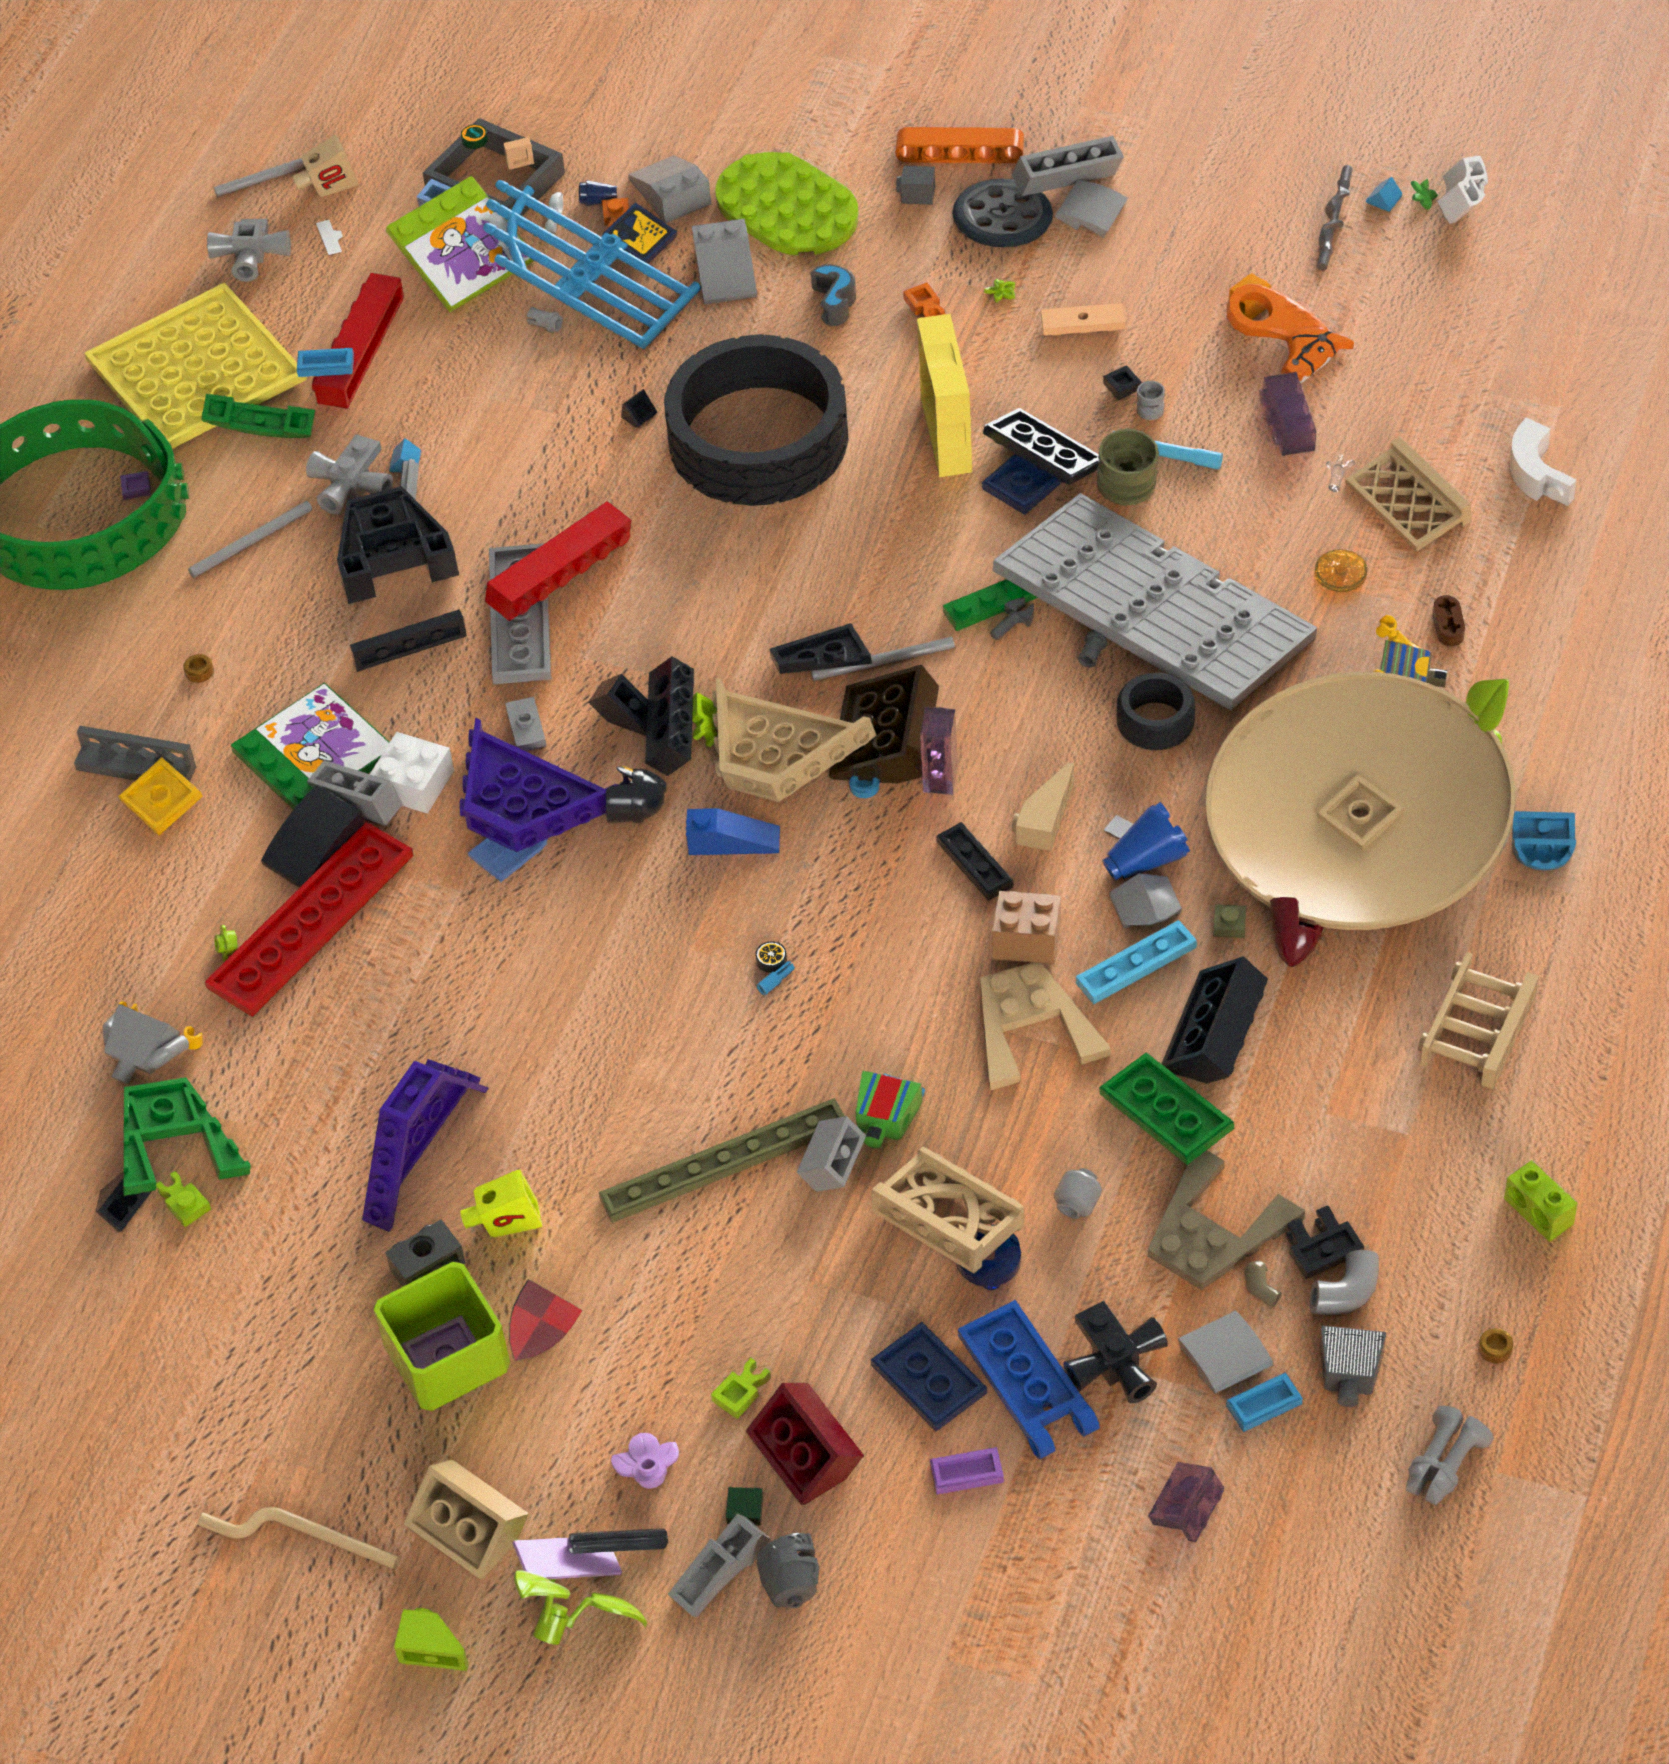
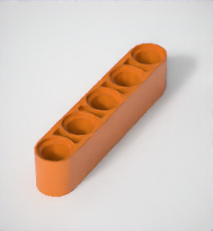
[895,127,1024,163]

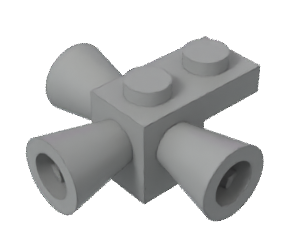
[207,219,291,282]
[306,434,393,515]

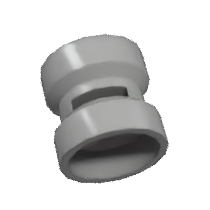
[1137,381,1165,420]

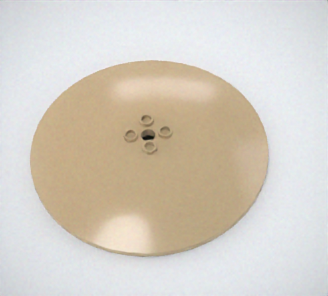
[1206,672,1515,930]

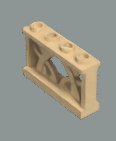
[872,1147,1024,1273]

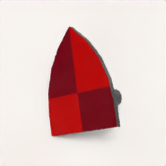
[509,1279,582,1361]

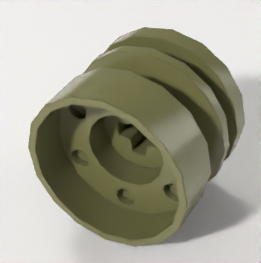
[1097,429,1159,506]

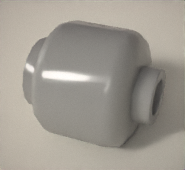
[1054,1168,1102,1219]

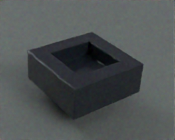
[1103,365,1142,400]

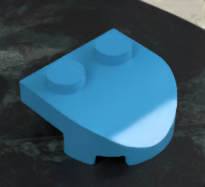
[1512,811,1576,870]

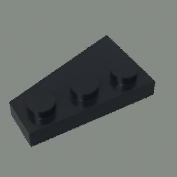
[769,623,872,674]

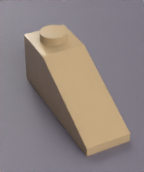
[1012,762,1074,851]

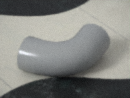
[1310,1250,1379,1316]

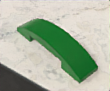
[201,393,316,438]

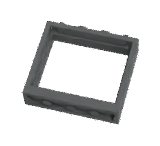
[423,118,565,220]

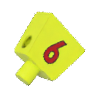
[460,1169,543,1237]

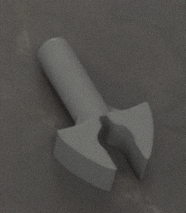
[990,598,1034,640]

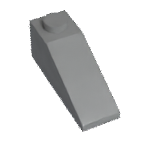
[307,760,403,826]

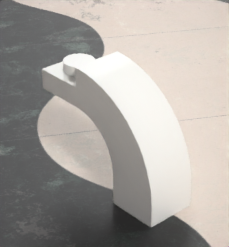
[1509,417,1576,506]

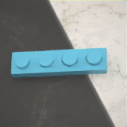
[1076,920,1197,1005]

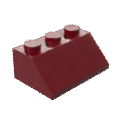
[746,1383,864,1505]

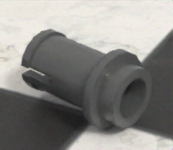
[1078,630,1107,667]

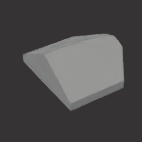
[1109,873,1182,928]

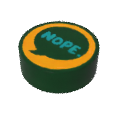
[461,124,488,149]

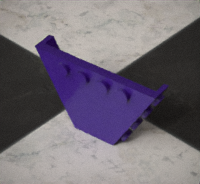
[460,717,618,852]
[362,1059,489,1232]

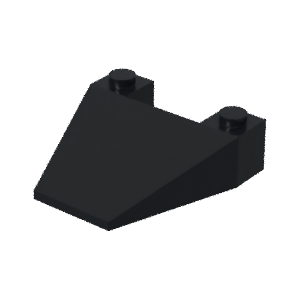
[337,486,459,604]

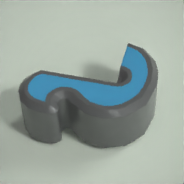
[811,264,856,326]

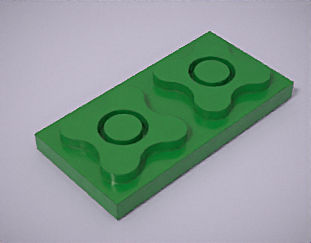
[1099,1052,1235,1165]

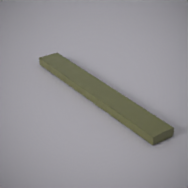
[599,1098,844,1223]

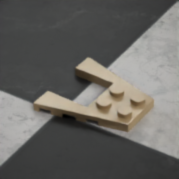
[980,963,1111,1090]

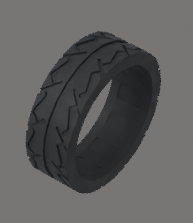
[664,334,849,506]

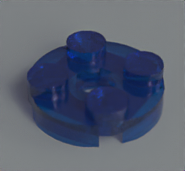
[956,1224,1022,1290]

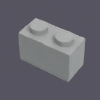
[797,1116,866,1192]

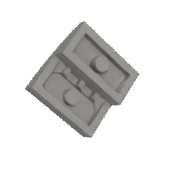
[1054,180,1128,238]
[1178,1311,1273,1393]

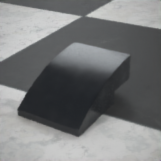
[261,784,364,888]

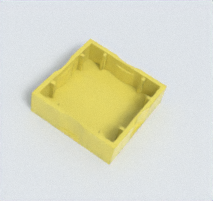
[917,314,972,477]

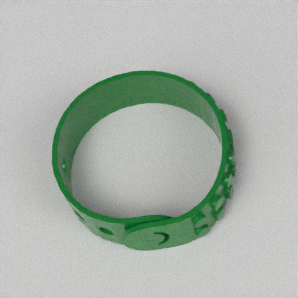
[0,400,190,590]

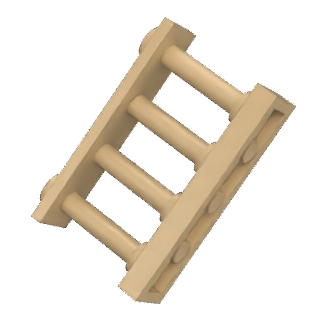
[1418,952,1539,1090]

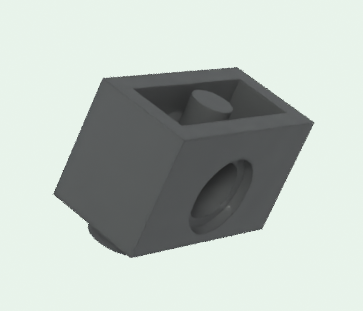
[385,1219,466,1287]

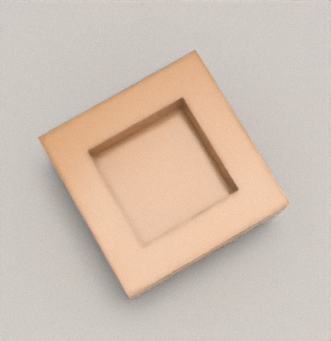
[503,137,534,170]

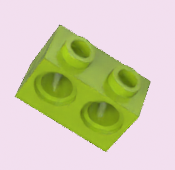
[1504,1160,1578,1242]

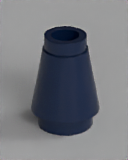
[578,180,617,206]

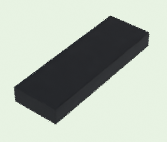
[936,822,1014,901]

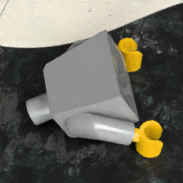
[103,1001,203,1084]

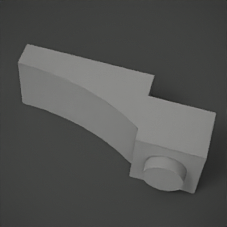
[668,1513,771,1617]

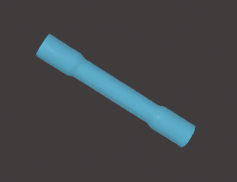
[1113,431,1223,470]

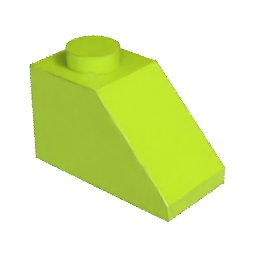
[394,1608,469,1671]

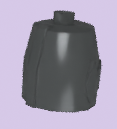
[756,1533,819,1609]

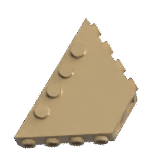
[712,678,876,802]

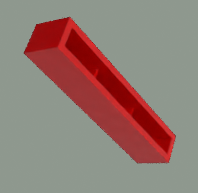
[312,273,404,409]
[485,501,632,622]

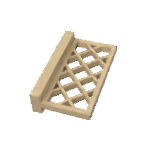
[1346,436,1472,552]

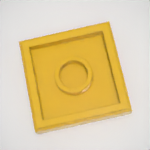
[118,757,203,836]

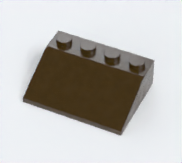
[829,664,939,784]

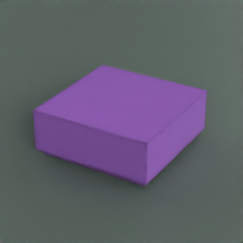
[120,471,151,500]

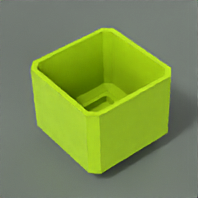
[374,1262,510,1411]

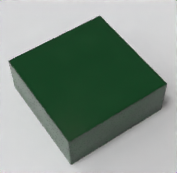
[726,1487,763,1525]

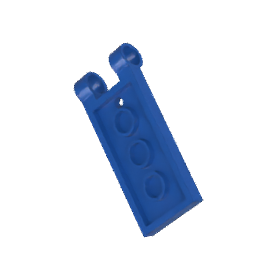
[958,1300,1100,1459]

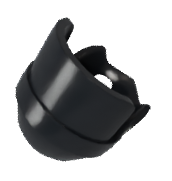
[606,766,667,823]

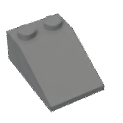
[628,155,711,223]
[692,219,757,305]

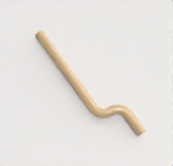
[198,1507,400,1569]

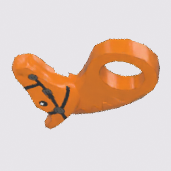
[1226,284,1354,384]

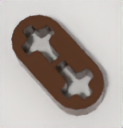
[1433,595,1465,646]

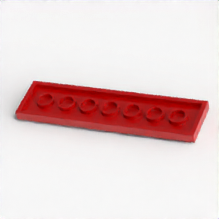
[205,822,414,1017]

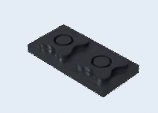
[983,408,1099,485]

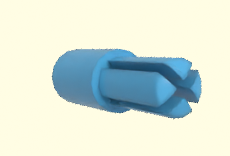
[756,961,795,995]

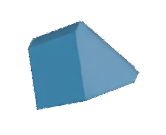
[1366,177,1402,212]
[389,438,421,472]

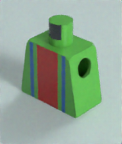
[856,1071,922,1148]

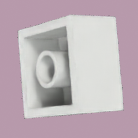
[370,732,454,814]

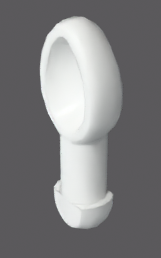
[545,192,563,234]

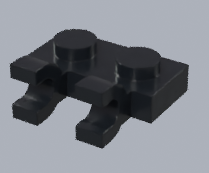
[1286,1205,1365,1279]

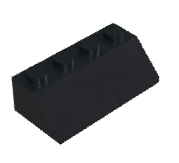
[1162,956,1268,1084]

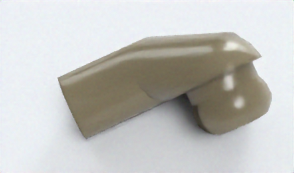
[1244,1261,1282,1307]

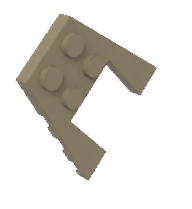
[1148,1150,1305,1290]

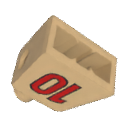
[292,134,359,197]

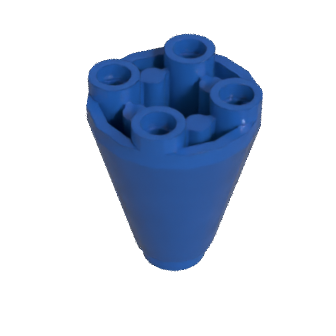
[1102,802,1190,881]

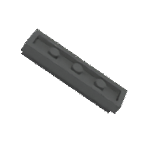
[74,726,196,782]

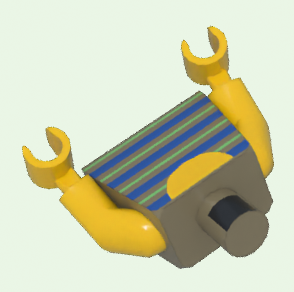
[1373,615,1447,688]

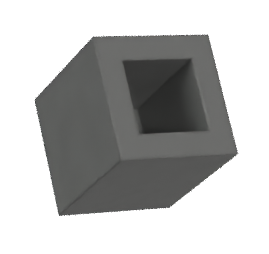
[896,166,936,205]

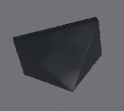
[96,1171,158,1232]

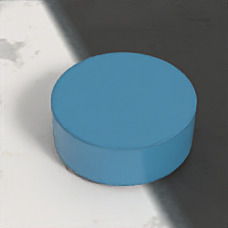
[849,776,880,798]

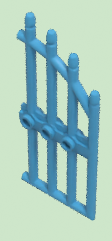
[483,180,701,350]

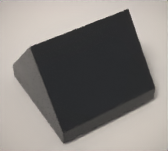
[621,389,658,428]

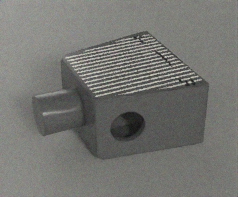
[1320,1326,1386,1407]

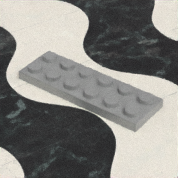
[489,543,552,685]

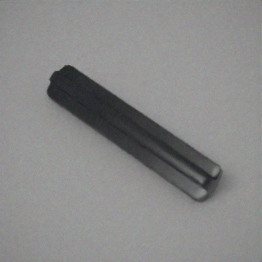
[567,1528,668,1554]

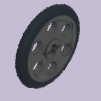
[952,178,1053,248]

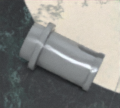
[527,307,563,333]

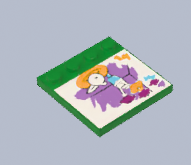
[231,682,390,810]

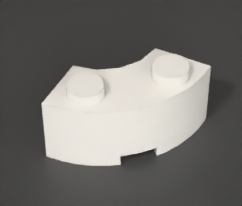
[1437,156,1488,224]

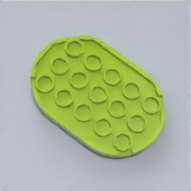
[715,152,859,256]

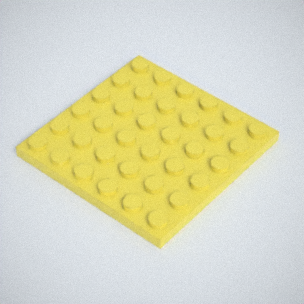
[84,282,307,449]

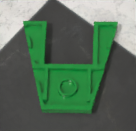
[123,1077,251,1196]

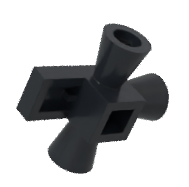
[1063,1301,1168,1404]

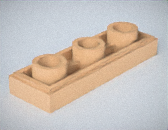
[1041,303,1125,336]

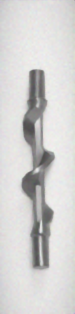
[1317,165,1353,270]

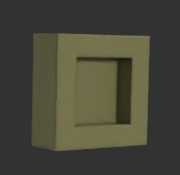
[1213,904,1246,938]

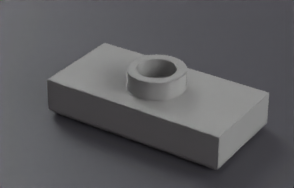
[505,697,547,751]

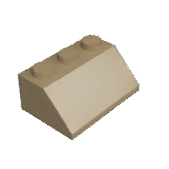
[404,1460,529,1579]

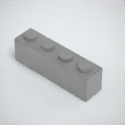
[1012,136,1124,196]

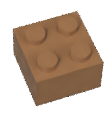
[992,891,1061,964]

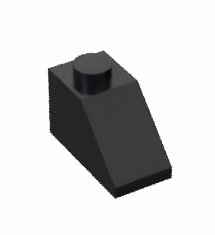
[588,673,648,736]

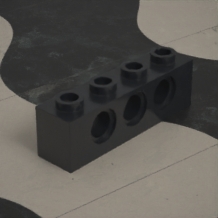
[645,656,694,776]

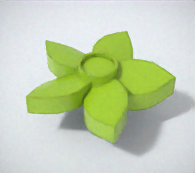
[984,279,1015,303]

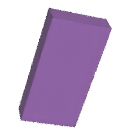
[930,1447,1004,1495]

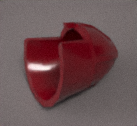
[1270,897,1324,967]

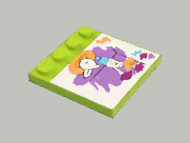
[386,176,534,313]

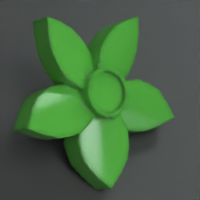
[1411,179,1438,210]

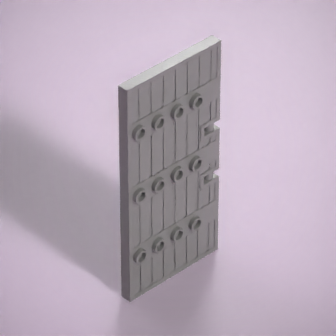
[993,493,1317,710]

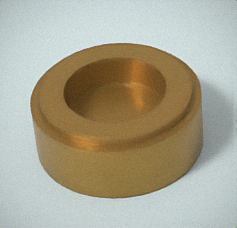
[183,654,214,683]
[1478,1328,1514,1364]

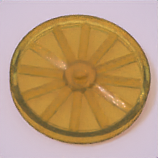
[1315,549,1367,592]

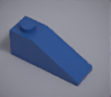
[686,808,780,855]

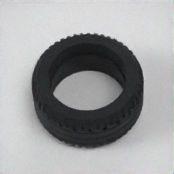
[1117,673,1195,750]

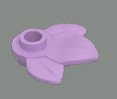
[611,1433,679,1489]

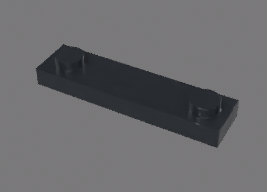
[350,609,467,672]

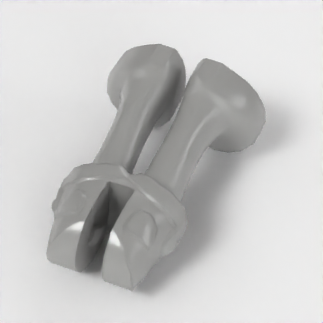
[1406,1406,1494,1505]

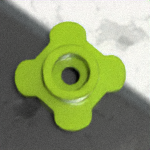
[214,925,238,962]

